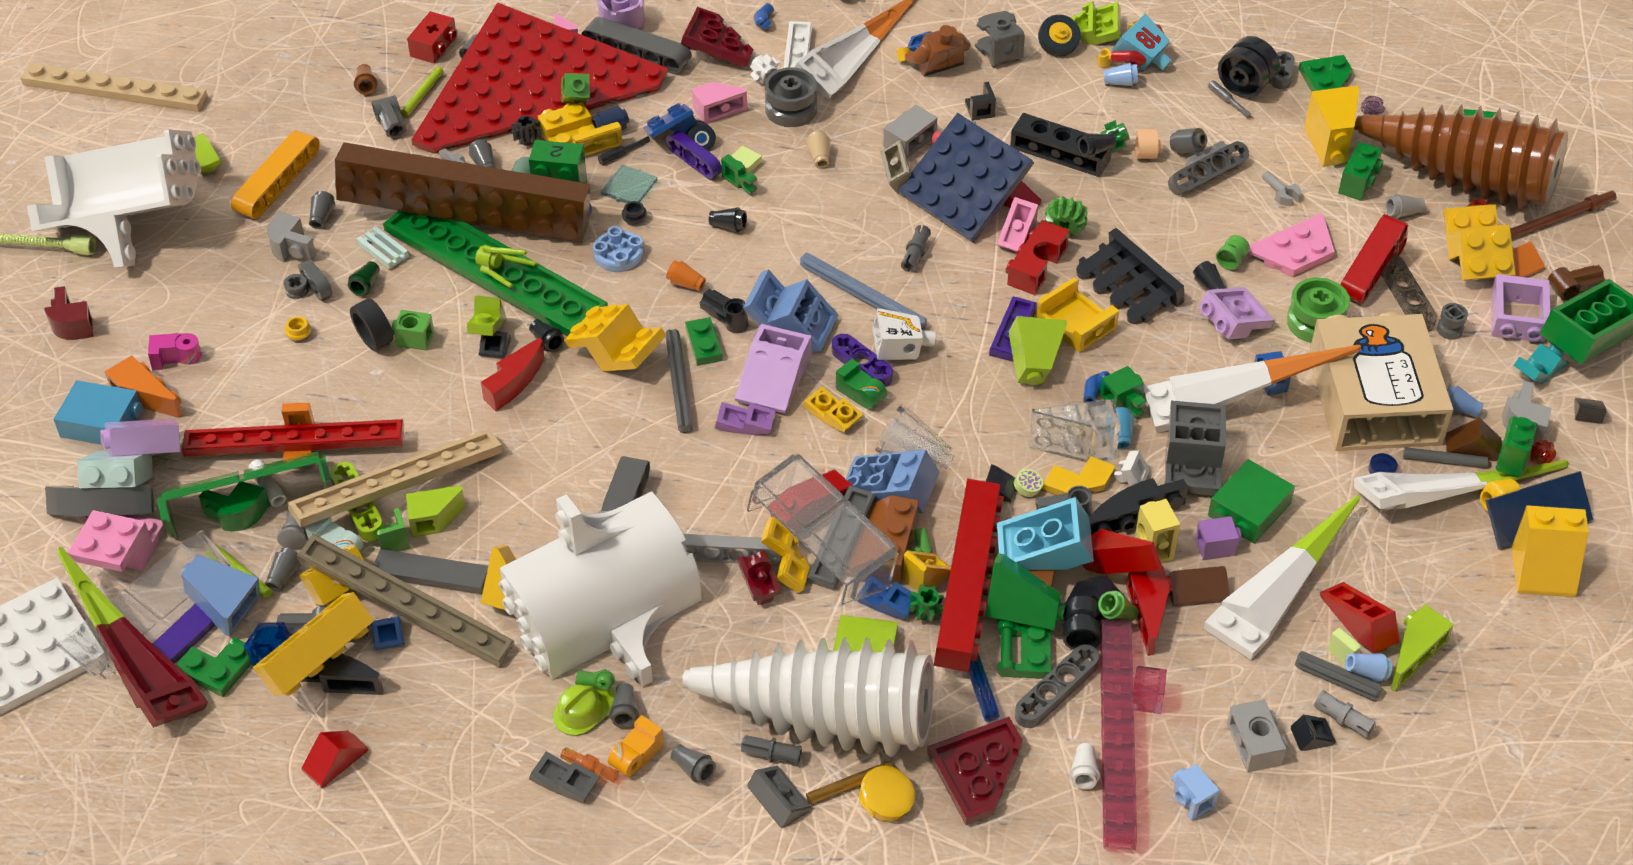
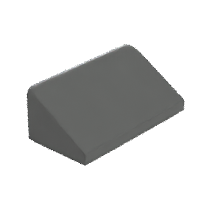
[747,766,812,828]

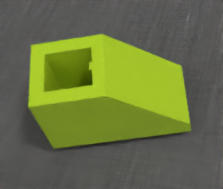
[406,485,465,537]

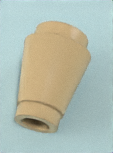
[806,131,830,168]

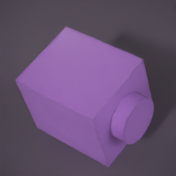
[1195,516,1241,560]

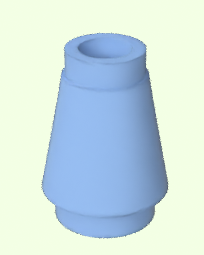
[1104,63,1138,86]
[1345,653,1392,683]

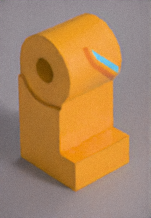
[608,715,664,777]

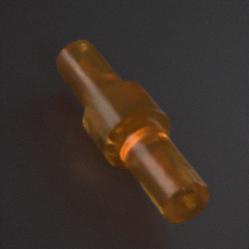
[560,747,619,782]

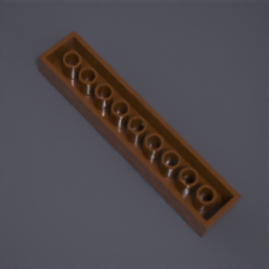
[335,142,590,242]

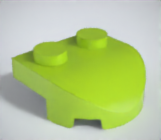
[1072,1,1121,45]

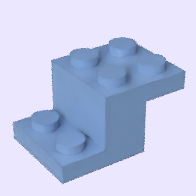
[743,269,838,353]

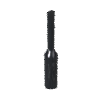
[598,136,650,165]

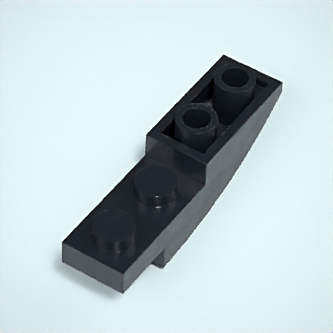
[1089,478,1188,535]

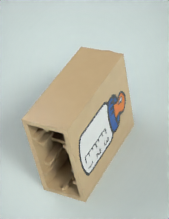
[1309,312,1453,451]

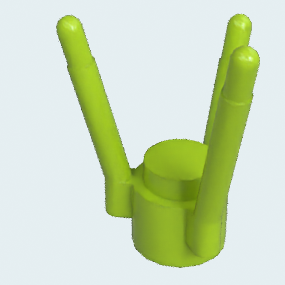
[475,245,537,288]

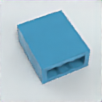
[53,380,143,445]

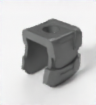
[975,11,1025,66]

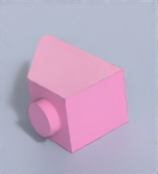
[691,82,747,124]

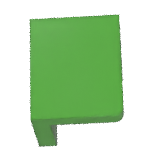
[377,508,410,552]

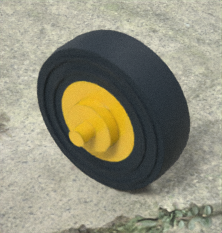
[1038,14,1081,57]

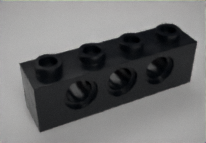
[1010,113,1112,177]

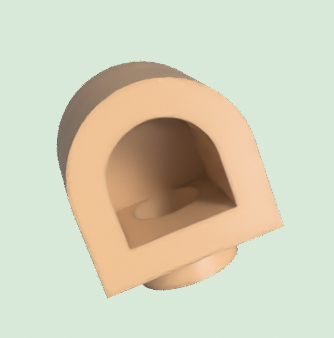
[1134,129,1163,159]

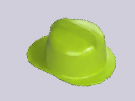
[553,685,616,736]

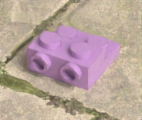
[1199,287,1275,339]

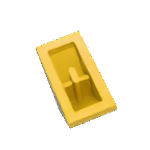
[903,550,951,591]

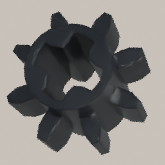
[511,115,542,146]

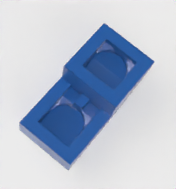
[852,572,911,619]

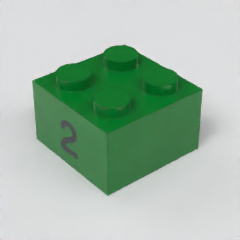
[529,140,587,184]

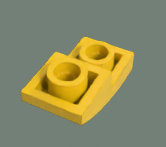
[803,386,863,432]

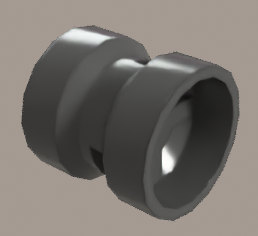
[1437,303,1468,340]

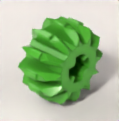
[1045,196,1088,237]

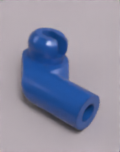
[753,3,774,30]
[1083,371,1111,405]

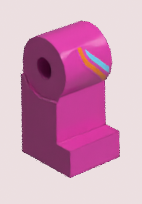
[148,333,202,371]

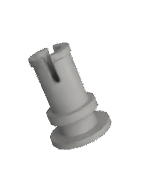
[277,510,306,550]

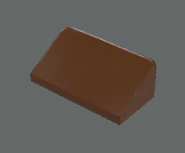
[1169,566,1230,607]

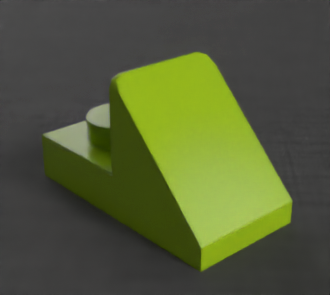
[467,296,506,336]

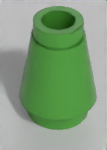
[1098,591,1138,622]

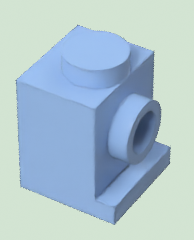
[1171,764,1220,821]

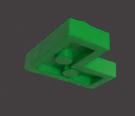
[176,637,259,697]

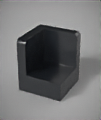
[965,82,996,121]

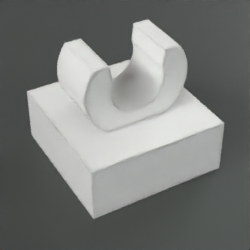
[1114,451,1150,486]

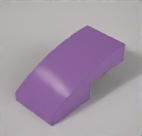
[714,402,776,435]

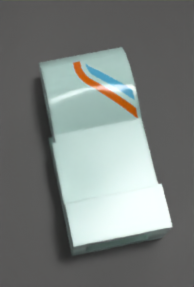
[305,517,363,551]

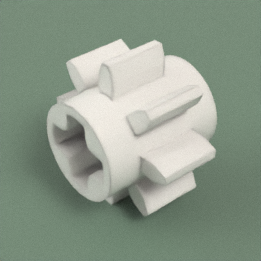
[750,54,780,85]

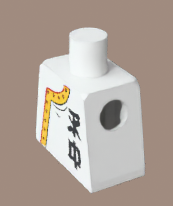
[872,308,936,360]

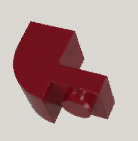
[44,286,94,340]

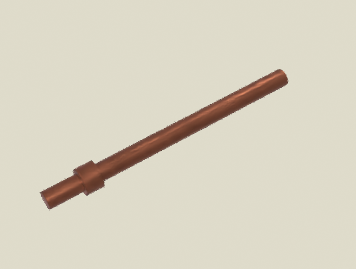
[1510,190,1617,239]

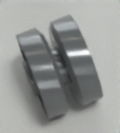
[765,67,817,127]

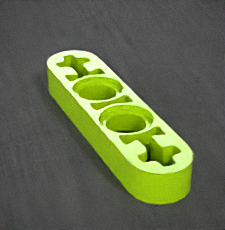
[330,462,384,541]

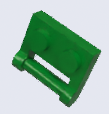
[998,620,1051,679]

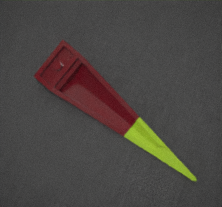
[57,546,208,728]

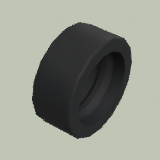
[350,298,394,351]

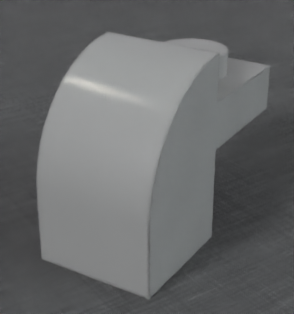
[267,211,316,262]
[1502,381,1552,445]

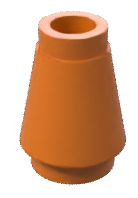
[666,260,706,292]

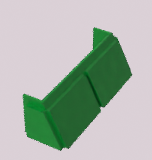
[157,451,333,540]

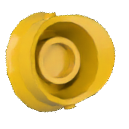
[859,766,915,822]

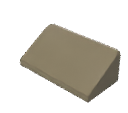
[880,139,911,194]

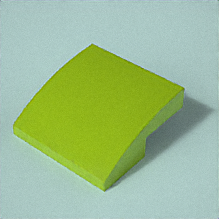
[833,615,898,652]

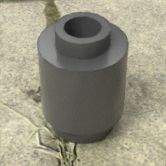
[1170,128,1208,154]

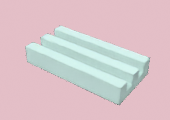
[356,226,409,270]

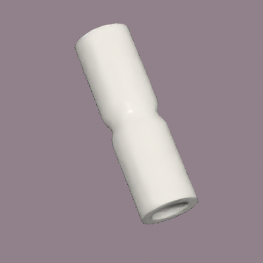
[248,459,287,507]

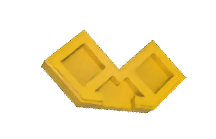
[1042,456,1116,495]
[761,517,810,593]

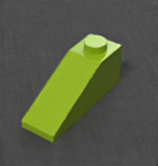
[1391,604,1454,692]

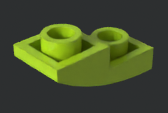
[194,133,222,173]

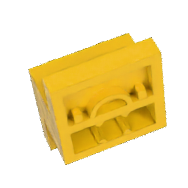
[1443,204,1515,281]
[564,304,667,371]

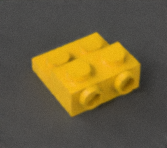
[538,102,595,145]

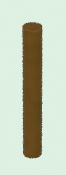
[806,760,893,805]

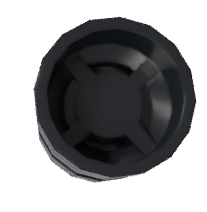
[1063,596,1101,650]

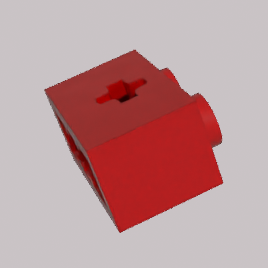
[407,11,458,64]

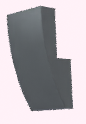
[529,751,600,802]

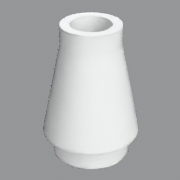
[1069,743,1100,789]

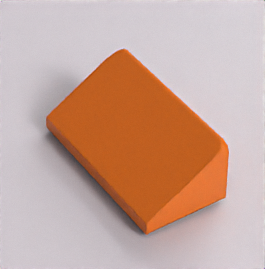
[1513,241,1545,278]

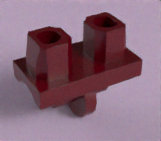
[737,550,781,605]

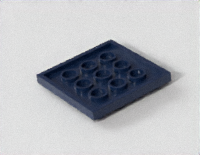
[898,113,1034,243]

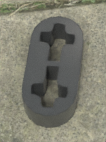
[1270,51,1295,89]
[298,259,333,300]

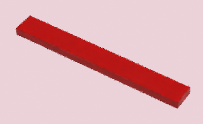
[181,419,404,457]

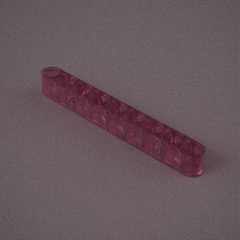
[1100,619,1137,850]

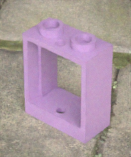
[1491,274,1550,343]

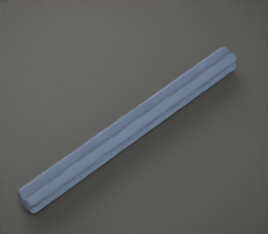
[800,253,927,330]

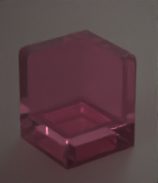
[1131,666,1167,714]

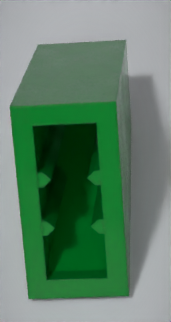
[985,553,1066,630]

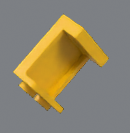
[1036,277,1119,353]

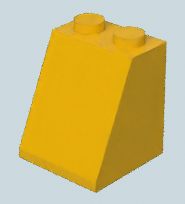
[1304,85,1359,167]
[1511,506,1589,597]

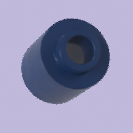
[592,106,629,130]

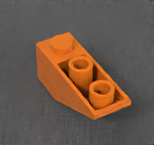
[104,355,182,418]

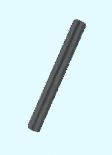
[666,329,693,433]

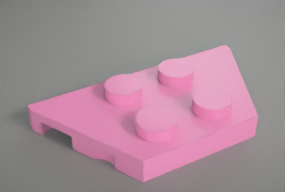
[1246,213,1335,277]

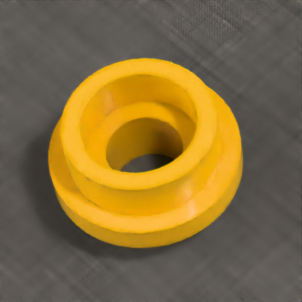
[284,316,311,340]

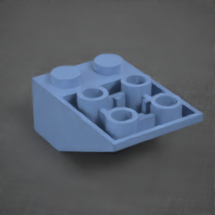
[841,449,940,513]

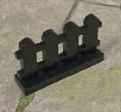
[1076,228,1185,324]

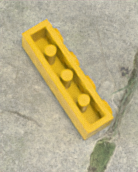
[253,592,374,696]

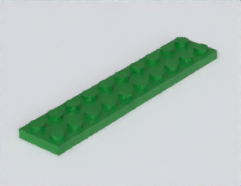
[383,211,608,336]

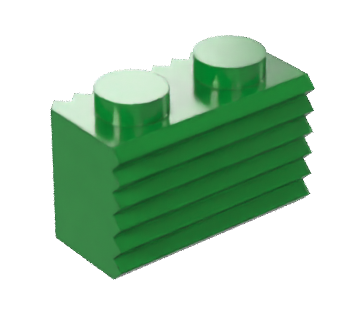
[1496,416,1538,477]

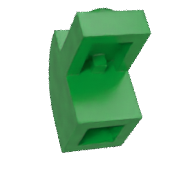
[199,481,270,532]

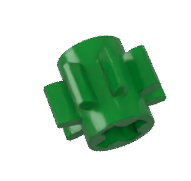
[1100,120,1130,151]
[908,584,944,622]

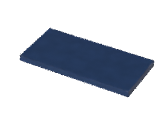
[1485,471,1593,549]

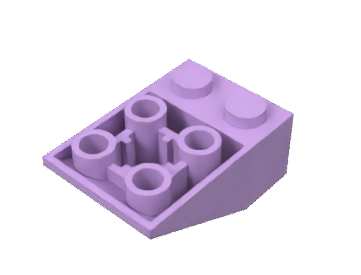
[735,324,811,414]

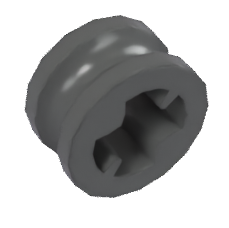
[283,274,309,299]

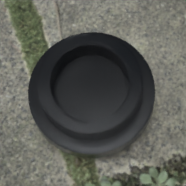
[622,201,647,224]

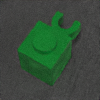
[1099,366,1146,419]

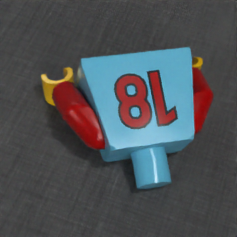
[1097,14,1172,71]

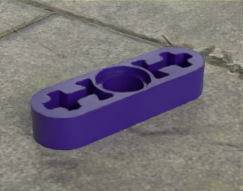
[666,130,722,179]
[832,334,893,387]

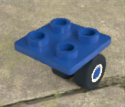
[643,103,716,151]

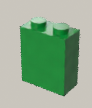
[1208,459,1295,544]

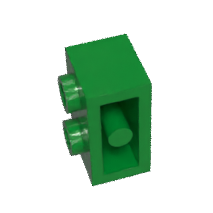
[1338,142,1384,201]

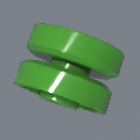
[1287,277,1350,343]

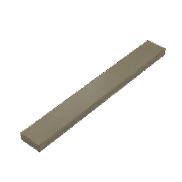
[297,533,514,667]

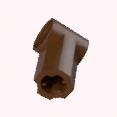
[1548,265,1605,301]

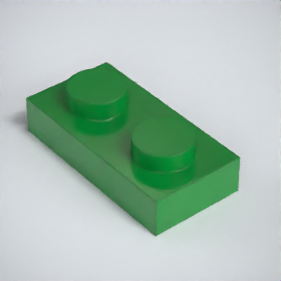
[685,317,723,366]

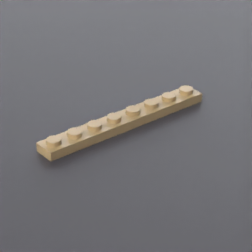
[21,63,208,112]
[288,429,502,527]

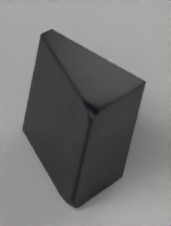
[478,331,511,358]
[1574,397,1607,423]
[986,464,1015,502]
[1291,714,1336,751]

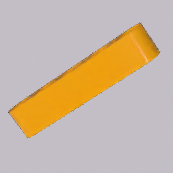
[231,130,320,219]

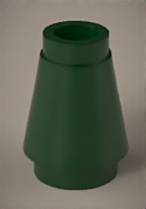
[348,261,380,296]

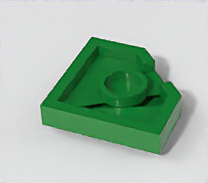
[1299,55,1353,92]

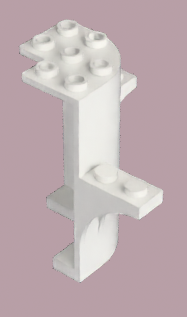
[27,129,201,268]
[499,491,702,687]

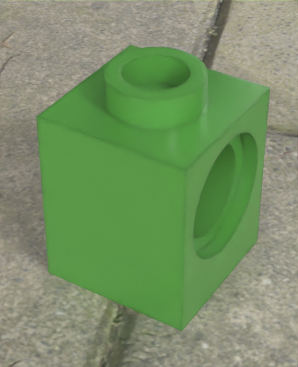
[561,73,590,104]
[391,310,434,350]

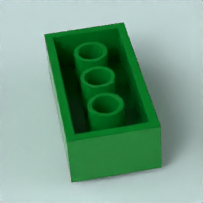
[1539,279,1633,364]

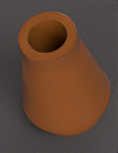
[354,64,378,95]

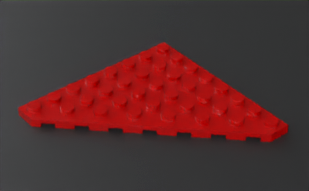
[411,2,668,154]

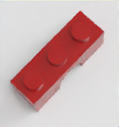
[1006,220,1069,295]

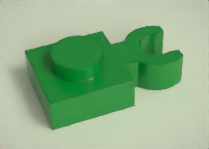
[721,154,757,194]

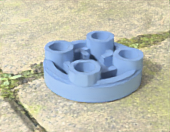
[593,226,644,272]

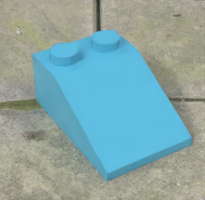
[997,497,1094,570]

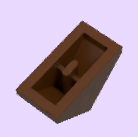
[1445,417,1502,462]

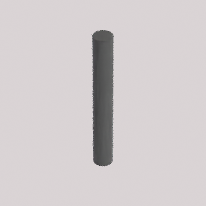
[1403,447,1488,468]

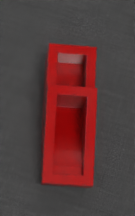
[481,338,545,411]

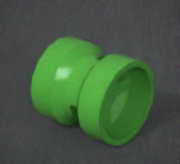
[1216,235,1250,270]

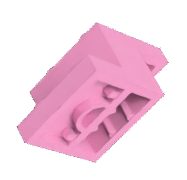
[68,510,166,572]

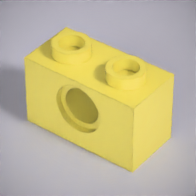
[1135,499,1180,563]

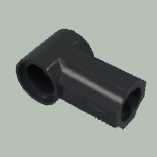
[700,289,749,333]

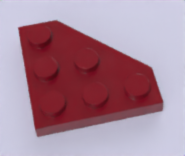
[680,6,754,67]
[927,717,1023,825]

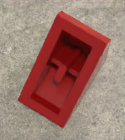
[301,730,369,788]

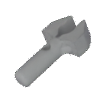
[1262,171,1301,206]

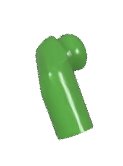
[909,528,932,553]

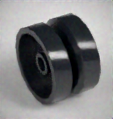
[1217,36,1280,98]

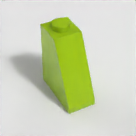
[1008,316,1067,385]

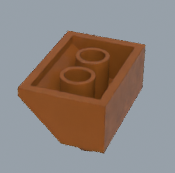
[845,495,919,585]

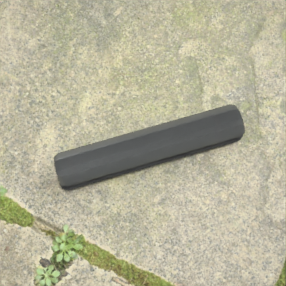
[1295,651,1382,700]

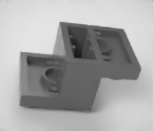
[1164,400,1226,496]

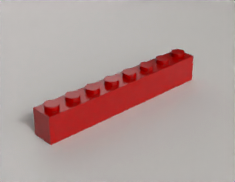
[933,478,1004,672]

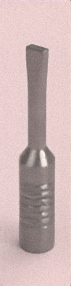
[1208,80,1251,117]

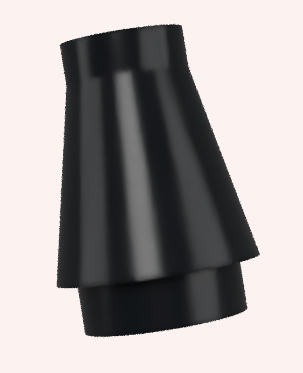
[1078,133,1117,158]
[708,207,747,232]
[1193,261,1226,290]
[529,319,564,352]

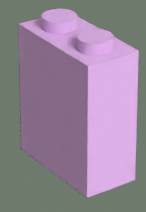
[100,419,180,456]

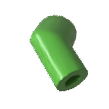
[575,669,615,691]

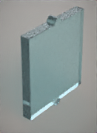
[601,165,658,203]

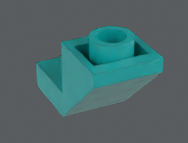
[1513,343,1569,384]

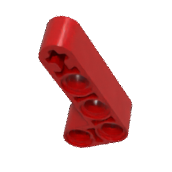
[1340,214,1409,305]

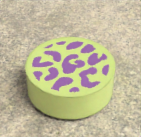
[1014,469,1043,497]

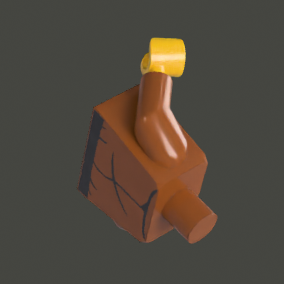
[896,25,971,77]

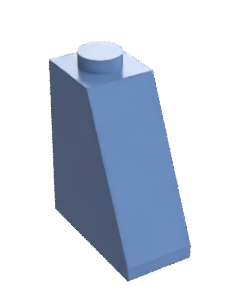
[181,554,260,637]

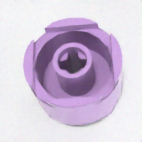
[597,0,645,30]

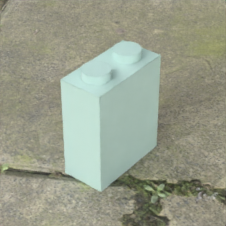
[77,451,153,488]

